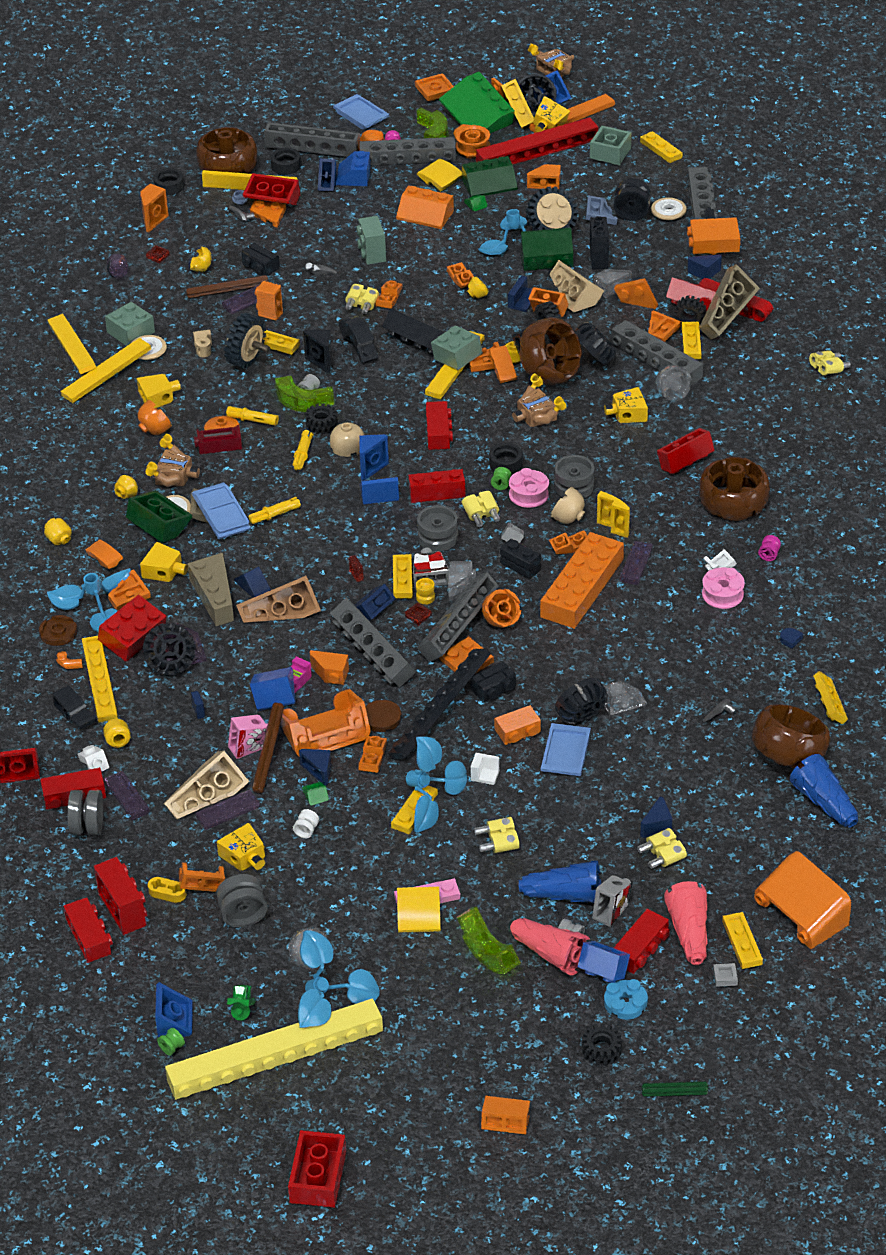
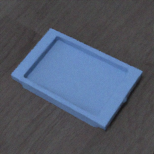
[333,94,389,129]
[192,483,251,540]
[541,723,591,776]

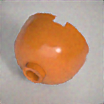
[138,400,172,435]
[482,589,521,628]

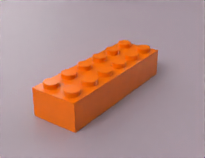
[540,532,624,629]

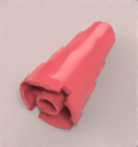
[664,881,708,965]
[510,918,590,975]

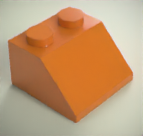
[140,184,169,232]

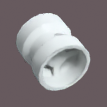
[293,809,319,838]

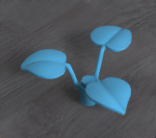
[478,209,527,255]
[47,568,131,632]
[406,736,467,832]
[298,930,380,1028]

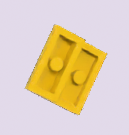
[417,159,462,192]
[597,491,630,538]
[397,887,441,933]

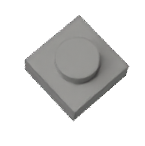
[713,963,738,987]

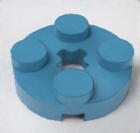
[604,979,648,1020]

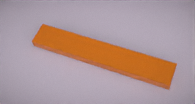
[529,94,615,133]

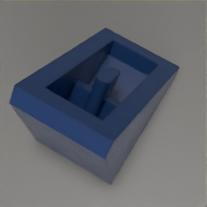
[318,158,337,192]
[687,255,722,279]
[234,567,271,598]
[299,749,331,786]
[640,797,672,838]

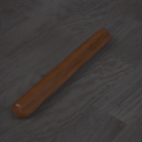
[186,275,268,298]
[252,702,284,793]

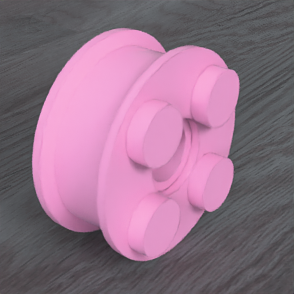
[509,468,549,508]
[702,567,745,609]

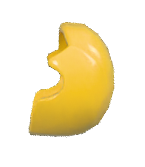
[190,246,212,272]

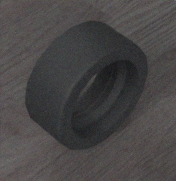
[270,148,301,175]
[153,168,185,195]
[489,443,523,474]

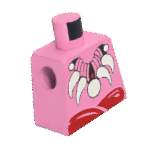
[228,715,268,759]

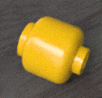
[44,518,72,545]
[103,719,131,748]

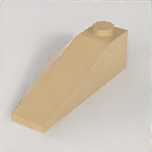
[550,260,604,312]
[163,751,249,819]

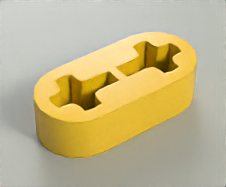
[147,877,186,903]

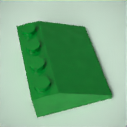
[439,72,515,133]

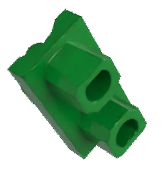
[227,985,256,1021]

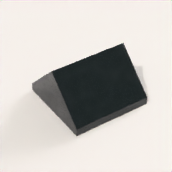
[303,330,332,373]

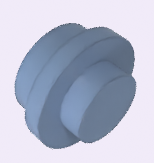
[232,190,248,205]

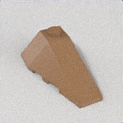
[236,576,321,623]

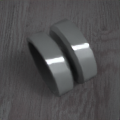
[554,455,595,498]
[417,505,458,551]
[68,790,104,835]
[216,874,267,928]

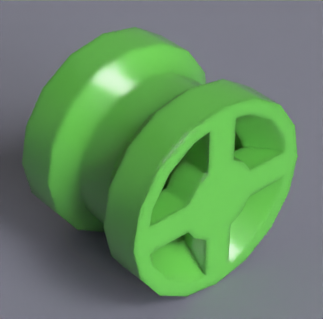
[491,467,512,490]
[157,1028,185,1056]

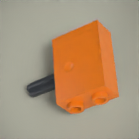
[687,207,740,255]

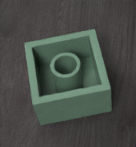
[590,126,631,165]
[356,216,386,265]
[105,302,155,346]
[431,325,483,370]

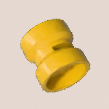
[416,578,435,604]

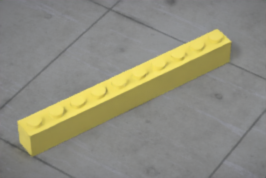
[165,998,383,1100]

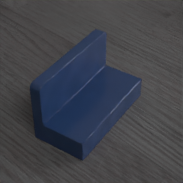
[508,275,532,312]
[355,584,396,621]

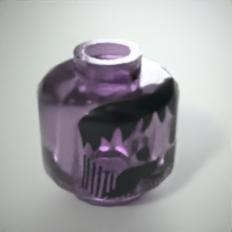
[106,253,128,278]

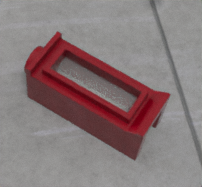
[194,425,242,454]

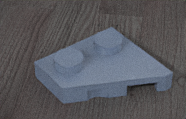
[585,195,618,225]

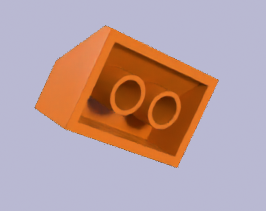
[396,185,454,229]

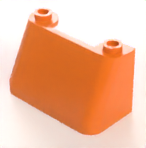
[280,689,370,756]
[754,851,851,949]

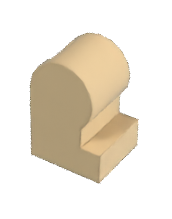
[193,330,212,357]

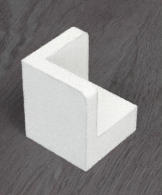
[471,753,500,785]

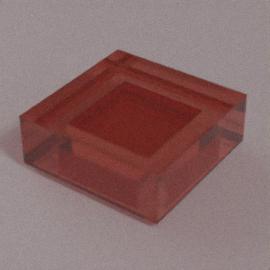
[146,245,169,263]
[349,555,363,582]
[405,602,432,625]

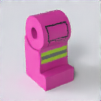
[291,656,312,693]

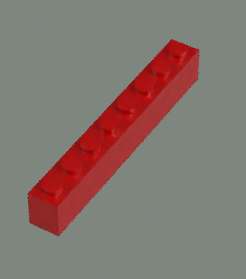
[476,117,598,164]

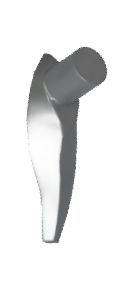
[229,206,254,221]
[305,262,337,275]
[703,699,737,722]

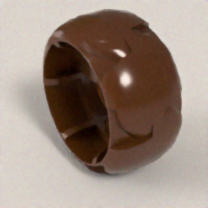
[196,127,257,174]
[519,317,582,385]
[699,457,770,521]
[752,704,830,768]

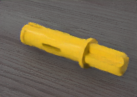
[226,406,279,426]
[292,430,313,470]
[249,497,301,524]

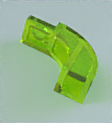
[417,107,448,138]
[275,376,334,412]
[456,907,521,974]

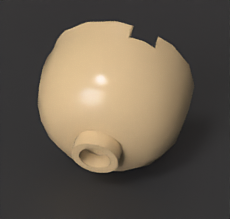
[330,422,364,457]
[551,487,585,524]

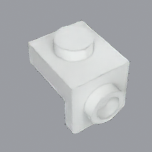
[704,549,737,571]
[78,745,109,771]

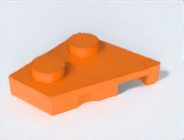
[250,200,286,227]
[614,278,658,309]
[648,310,681,342]
[468,342,500,372]
[108,569,151,611]

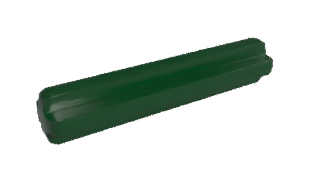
[642,1081,708,1097]

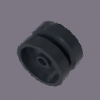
[614,178,651,221]

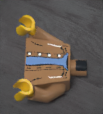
[528,44,574,77]
[512,374,566,427]
[145,434,200,487]

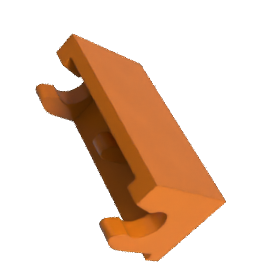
[179,862,225,892]
[481,1096,530,1134]

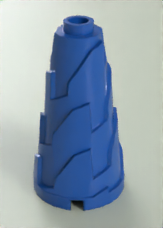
[790,754,858,828]
[519,861,601,903]

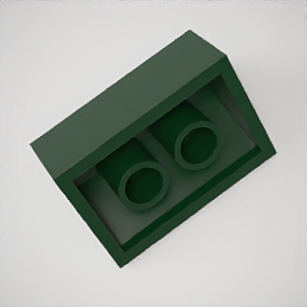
[462,156,518,197]
[521,228,573,271]
[126,490,193,542]

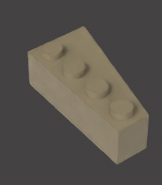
[699,264,760,340]
[188,553,234,626]

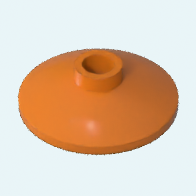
[204,416,240,430]

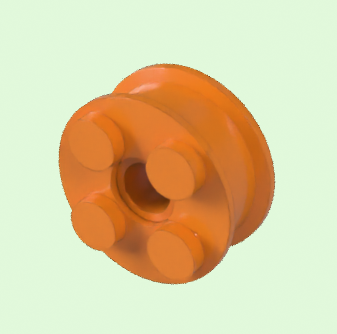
[455,125,490,158]

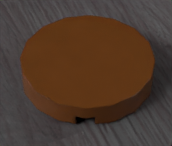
[39,615,77,646]
[365,700,402,732]

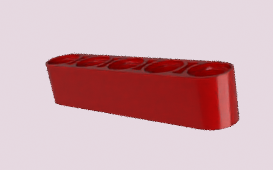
[697,278,773,322]

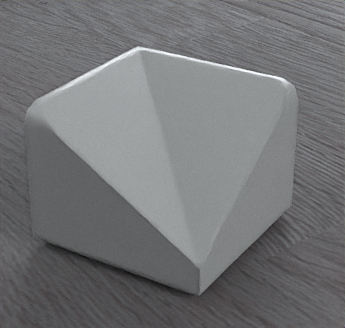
[501,523,524,543]

